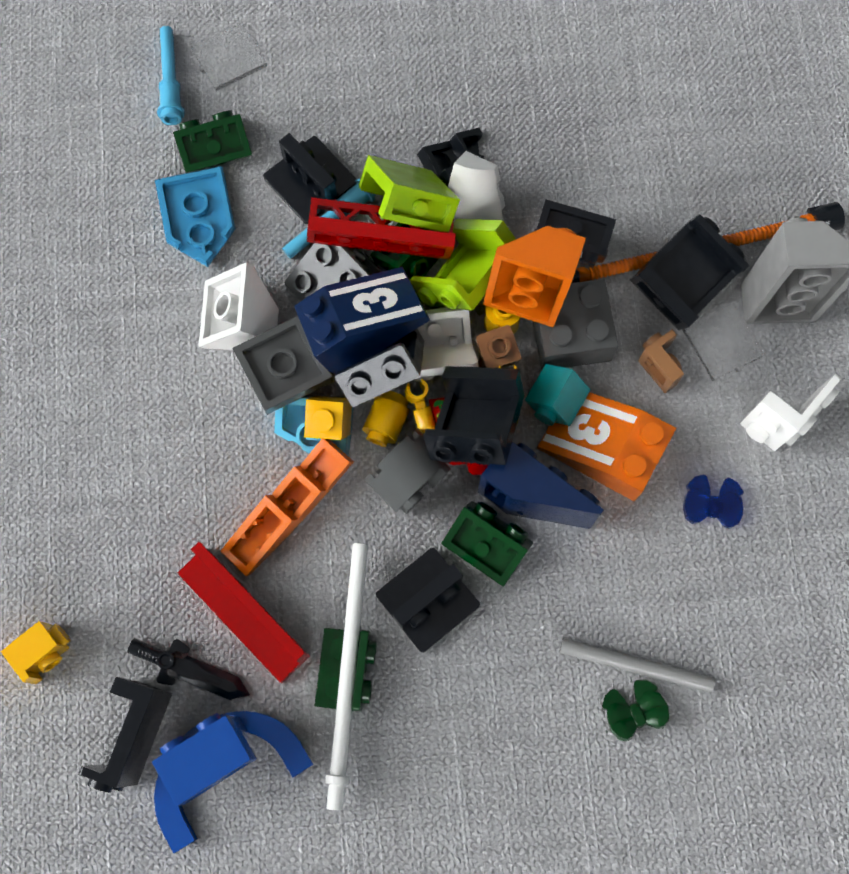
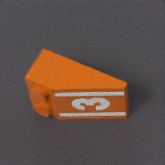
[537,392,676,501]

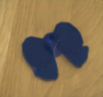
[683,474,744,529]

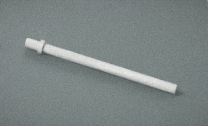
[325,543,368,810]

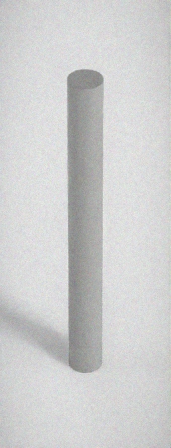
[559,638,715,693]

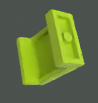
[359,155,460,233]
[410,219,516,311]

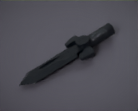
[127,638,250,700]

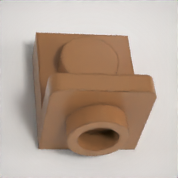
[475,325,522,368]
[638,329,684,393]

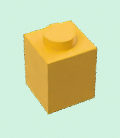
[304,396,352,440]

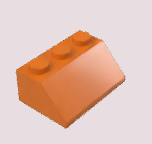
[483,226,586,327]

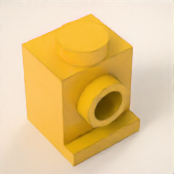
[1,621,71,684]

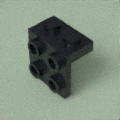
[534,199,616,267]

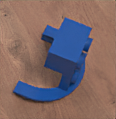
[151,711,313,854]

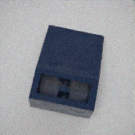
[478,442,604,529]

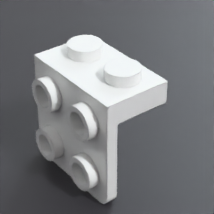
[414,308,479,381]
[740,373,842,451]

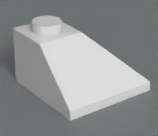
[199,262,279,350]

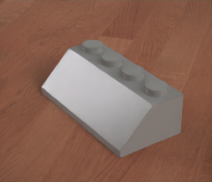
[740,218,849,324]

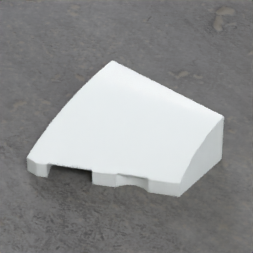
[448,151,510,229]

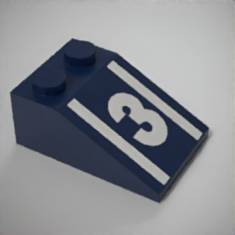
[294,267,430,377]

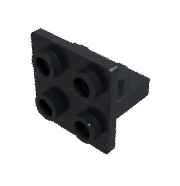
[263,133,356,224]
[376,548,480,653]

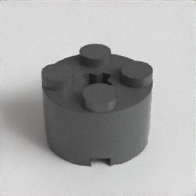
[365,428,451,514]

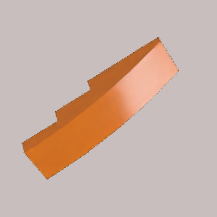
[220,439,354,577]

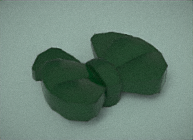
[602,680,669,742]

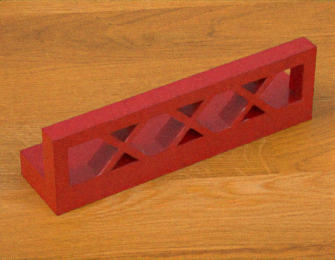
[307,197,456,259]
[177,542,310,683]

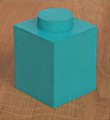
[525,364,591,426]

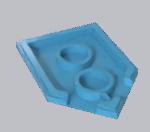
[155,166,236,267]

